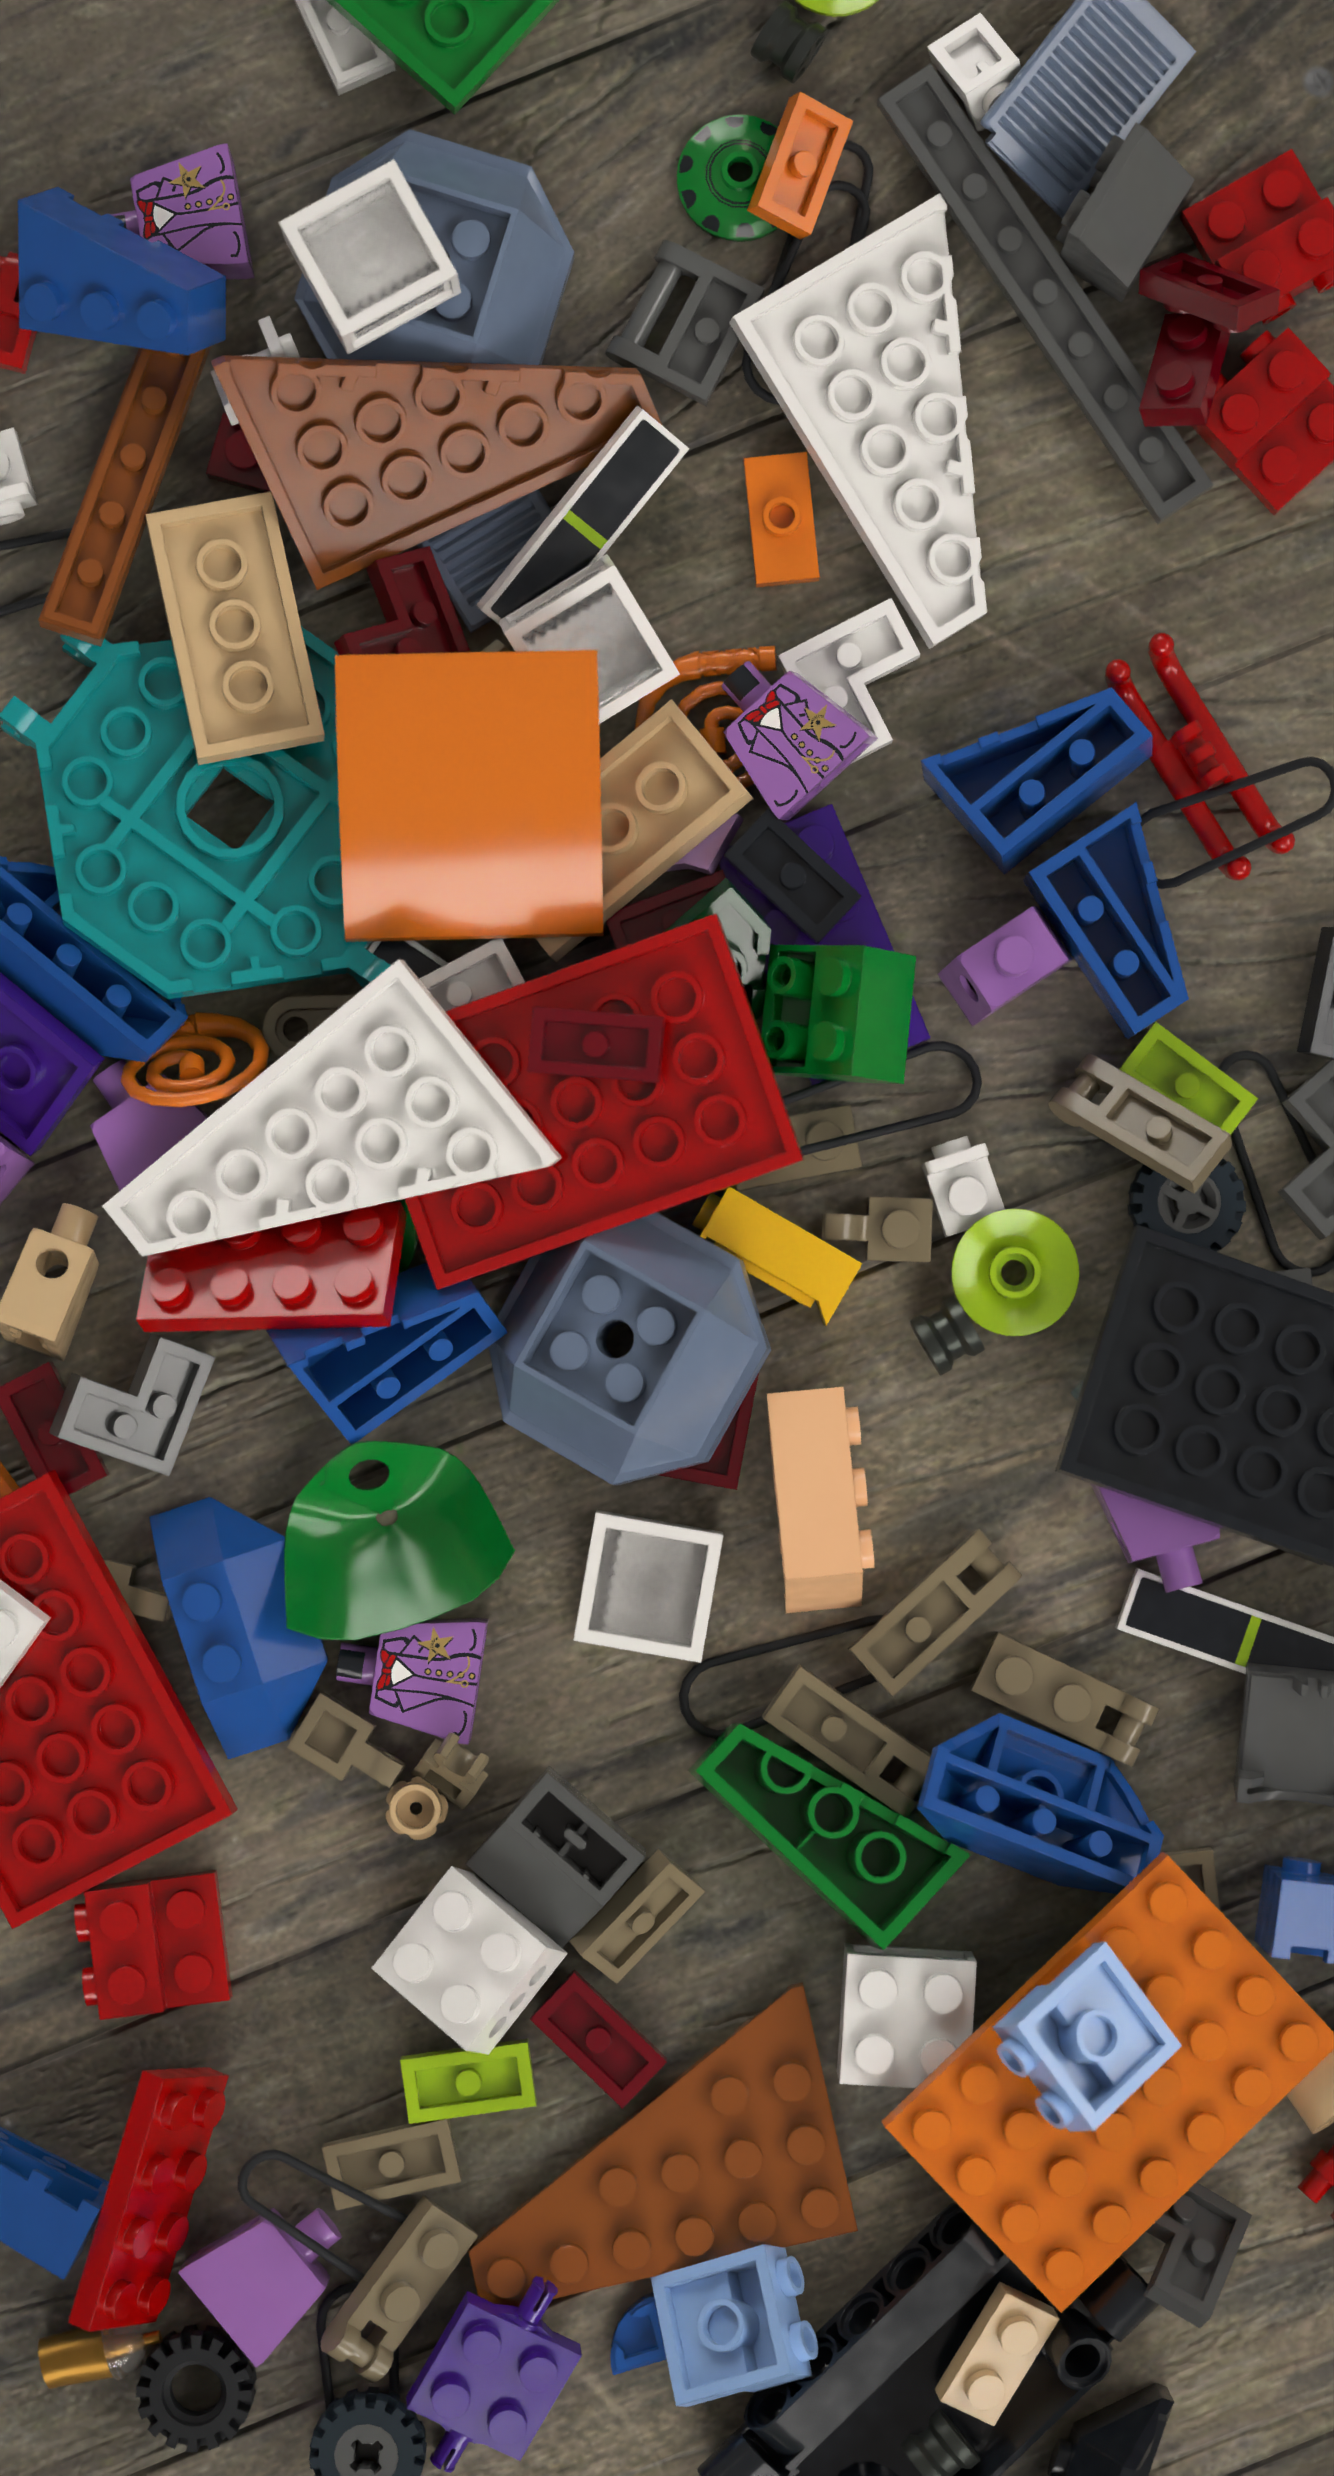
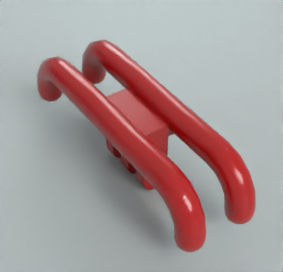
[1105,633,1295,881]

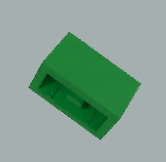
[761,945,916,1084]

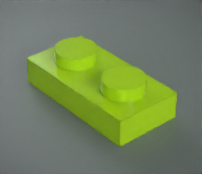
[1119,1022,1258,1136]
[400,2038,537,2124]

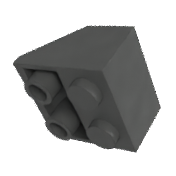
[1055,122,1195,303]
[465,1766,646,1947]

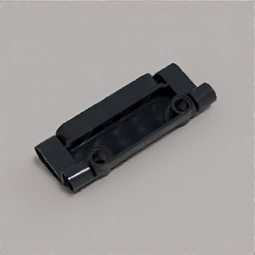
[697,2202,1159,2476]

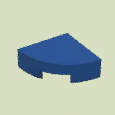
[610,2292,667,2375]

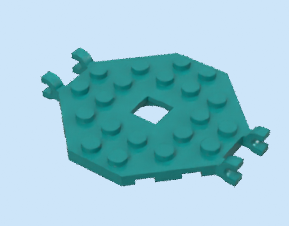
[0,626,391,999]

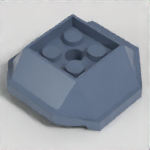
[294,129,575,365]
[489,1212,771,1485]

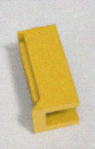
[692,1187,863,1326]

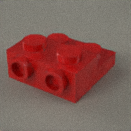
[1179,149,1334,325]
[1191,327,1334,516]
[74,1870,233,2020]

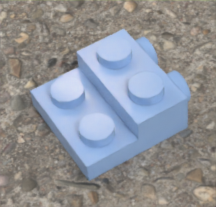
[992,1942,1182,2132]
[650,2244,818,2407]

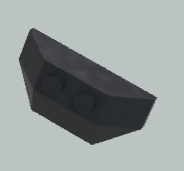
[1048,2383,1174,2476]

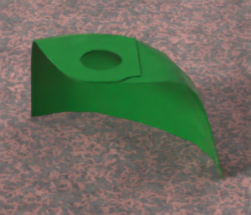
[284,1441,515,1640]

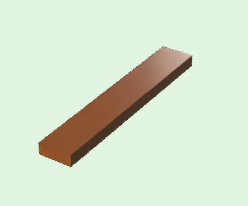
[39,300,227,647]

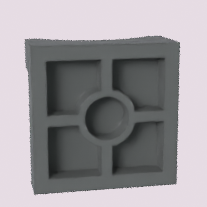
[1233,1663,1334,1808]

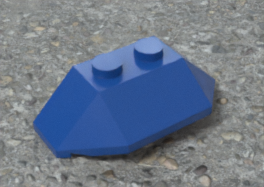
[0,856,188,1062]
[149,1497,329,1760]
[917,1713,1164,1894]

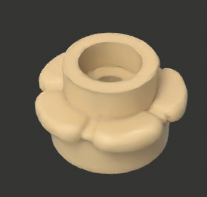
[386,1776,448,1840]

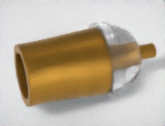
[38,2324,162,2389]

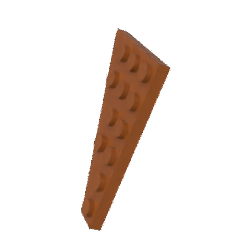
[211,355,662,590]
[468,1982,858,2307]

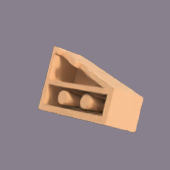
[767,1387,874,1613]

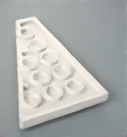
[729,193,987,649]
[102,959,562,1256]

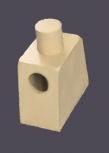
[0,1203,99,1361]

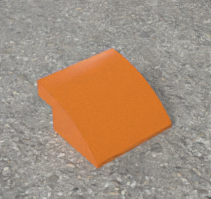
[335,650,603,942]

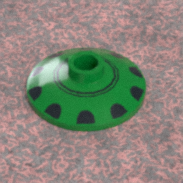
[677,115,778,242]

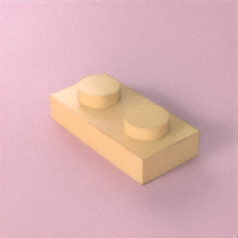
[935,2282,1060,2426]

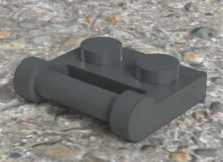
[605,240,765,406]

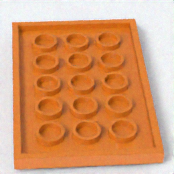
[881,1851,1334,2313]

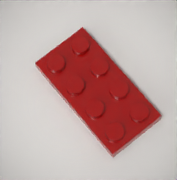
[136,1202,407,1332]
[68,2067,229,2332]

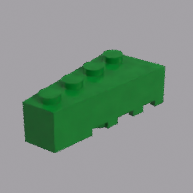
[688,1723,971,1950]

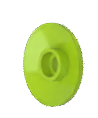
[951,1209,1079,1336]

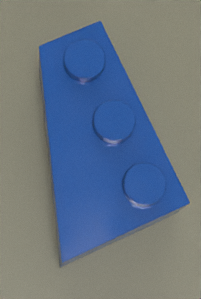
[18,187,226,355]

